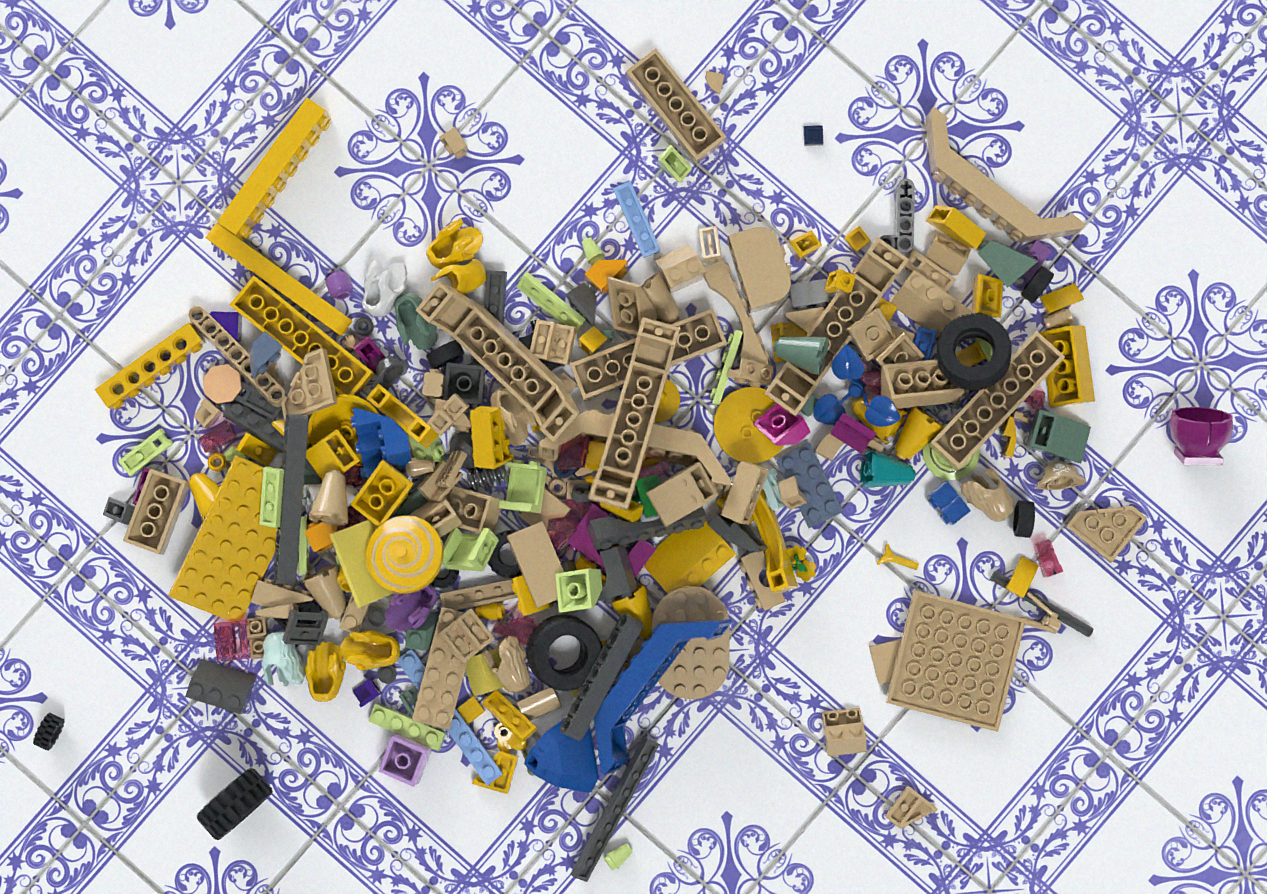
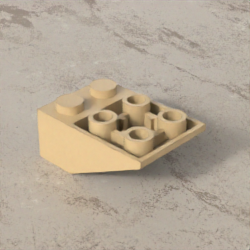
[646,462,719,527]

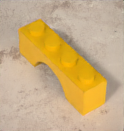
[366,384,439,449]

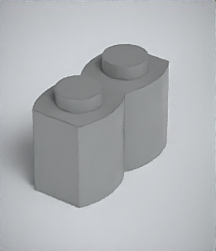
[789,279,831,311]

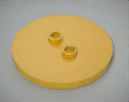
[714,387,785,464]

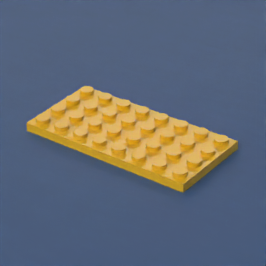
[168,455,304,625]

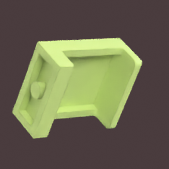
[498,460,547,514]
[442,527,499,572]

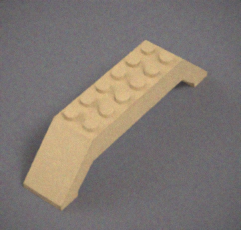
[925,107,1086,243]
[764,237,909,416]
[416,281,580,442]
[589,317,680,510]
[539,410,731,496]

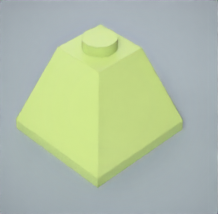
[555,569,602,613]

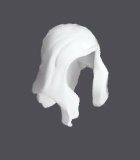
[362,261,408,317]

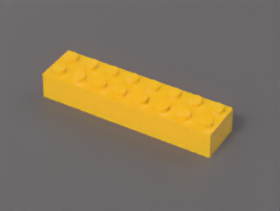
[217,97,331,241]
[229,275,375,396]

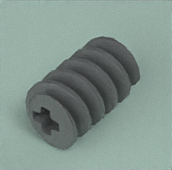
[466,464,509,491]

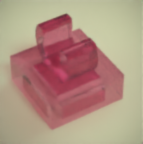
[1024,390,1046,411]

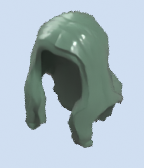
[394,292,438,350]

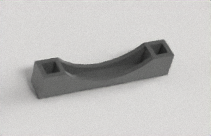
[588,506,707,550]

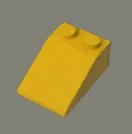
[350,459,414,527]

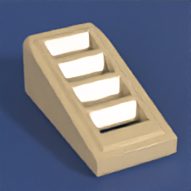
[255,603,299,619]

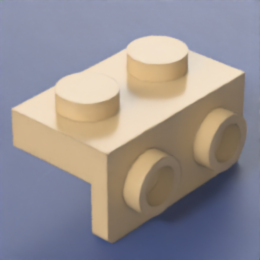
[727,359,774,388]

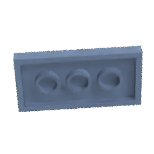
[775,443,843,529]

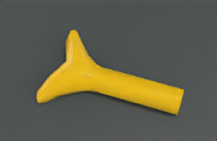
[877,543,919,570]

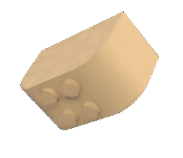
[727,227,792,314]

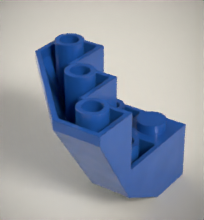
[350,408,411,482]
[523,719,599,793]

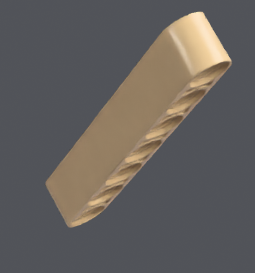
[188,306,286,407]

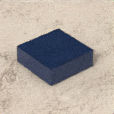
[803,125,823,146]

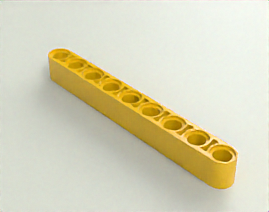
[205,223,353,337]

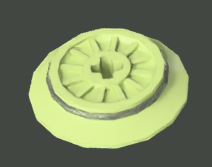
[923,424,980,480]

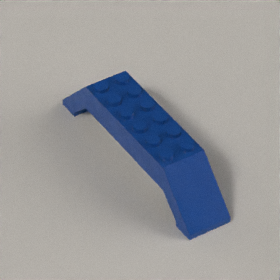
[594,619,732,775]

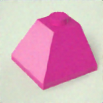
[753,403,811,446]

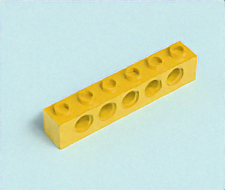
[94,322,206,410]

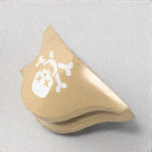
[1036,461,1086,490]

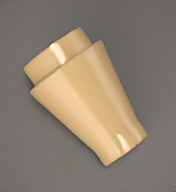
[1043,308,1073,329]
[406,458,435,477]

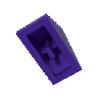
[209,311,242,343]

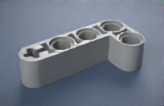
[880,178,915,255]

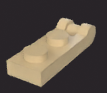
[904,249,956,293]

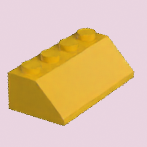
[1040,325,1095,407]

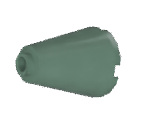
[773,337,829,375]

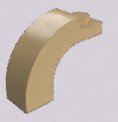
[814,433,885,461]

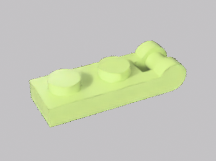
[118,428,174,477]

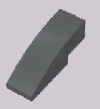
[707,512,768,552]

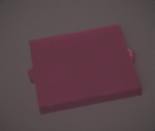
[557,436,590,471]

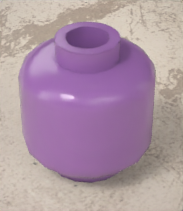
[326,270,353,300]

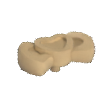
[266,362,285,387]

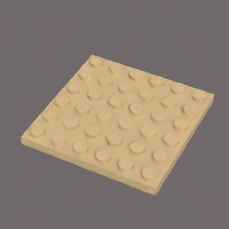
[885,590,1026,732]

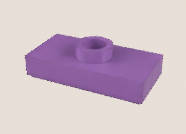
[1021,240,1052,282]

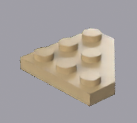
[281,348,338,421]
[1065,506,1147,563]

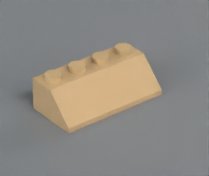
[890,270,976,339]
[881,359,964,409]
[123,468,189,555]

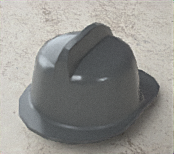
[372,354,409,390]

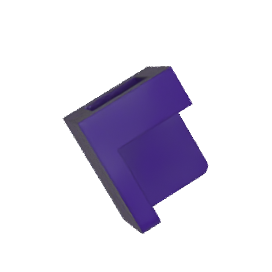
[353,678,382,707]

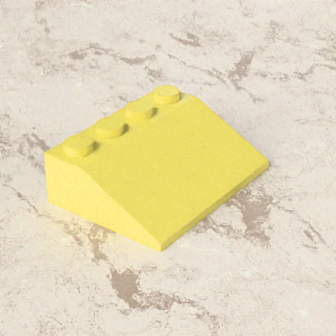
[330,520,394,608]

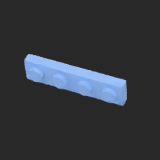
[613,181,661,259]

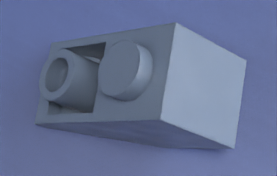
[249,332,282,379]

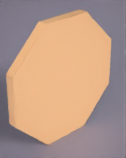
[203,364,242,404]

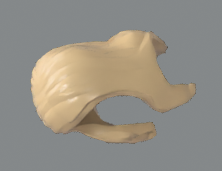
[490,387,537,446]
[960,468,1015,522]
[483,636,530,692]

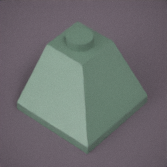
[405,611,440,651]

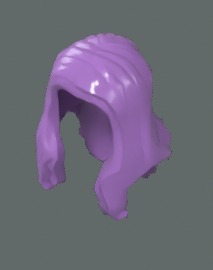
[384,584,437,632]

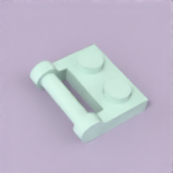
[762,469,785,511]

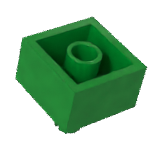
[631,474,660,519]

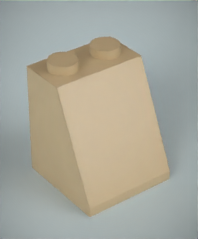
[654,244,706,294]

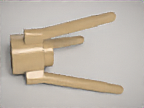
[1020,592,1061,634]

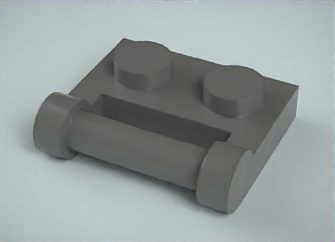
[282,610,329,645]

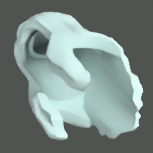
[261,631,305,687]

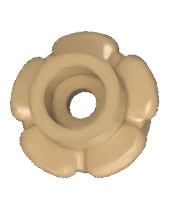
[344,334,360,351]

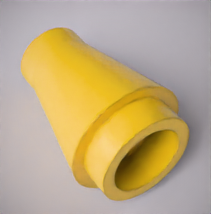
[475,602,505,621]

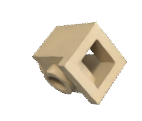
[439,127,469,159]

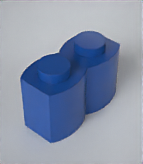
[927,481,971,526]

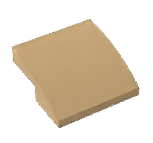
[530,319,577,365]
[438,608,495,664]

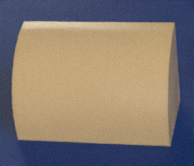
[517,687,562,721]

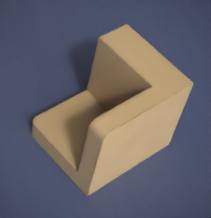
[194,398,223,429]
[778,476,807,510]

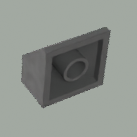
[566,282,597,327]

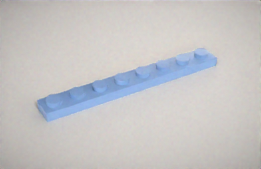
[397,649,503,785]

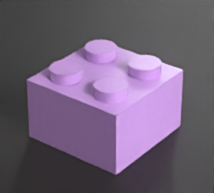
[378,733,432,787]

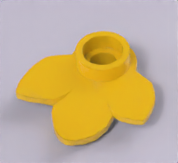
[494,722,528,753]

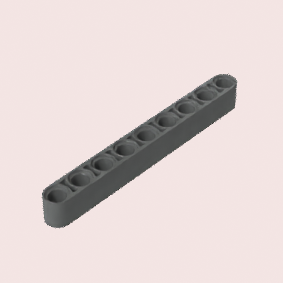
[274,414,308,584]

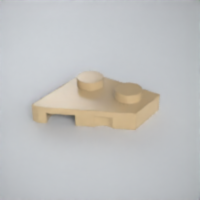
[884,785,938,829]

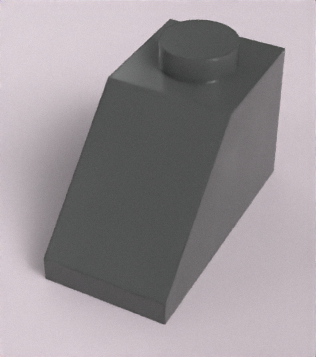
[103,497,136,525]

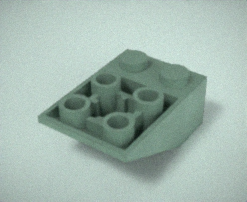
[1025,409,1091,464]

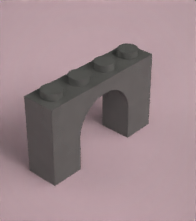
[561,545,638,613]

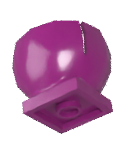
[1170,407,1233,465]

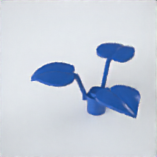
[813,345,901,427]

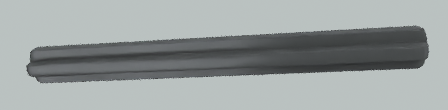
[990,571,1094,637]

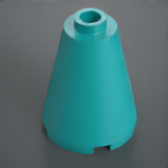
[860,450,916,488]

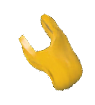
[426,218,484,269]
[430,258,486,295]
[340,630,400,671]
[304,641,346,702]

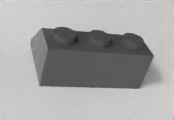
[185,659,257,714]

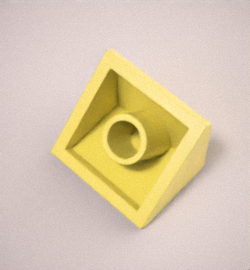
[465,648,503,696]

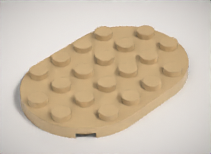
[652,586,730,700]

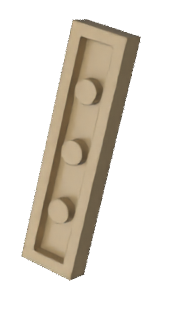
[440,579,518,610]

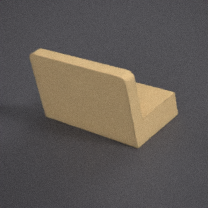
[925,232,971,275]
[417,460,463,502]

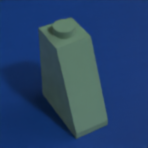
[977,240,1038,288]

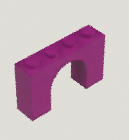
[566,502,657,578]

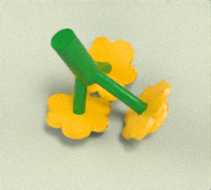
[787,545,816,582]

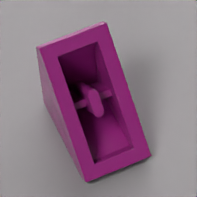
[354,336,386,373]

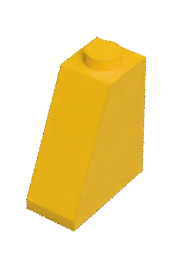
[926,205,987,249]

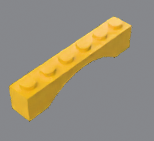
[752,489,798,593]

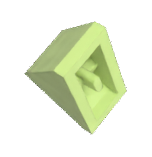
[658,145,692,183]

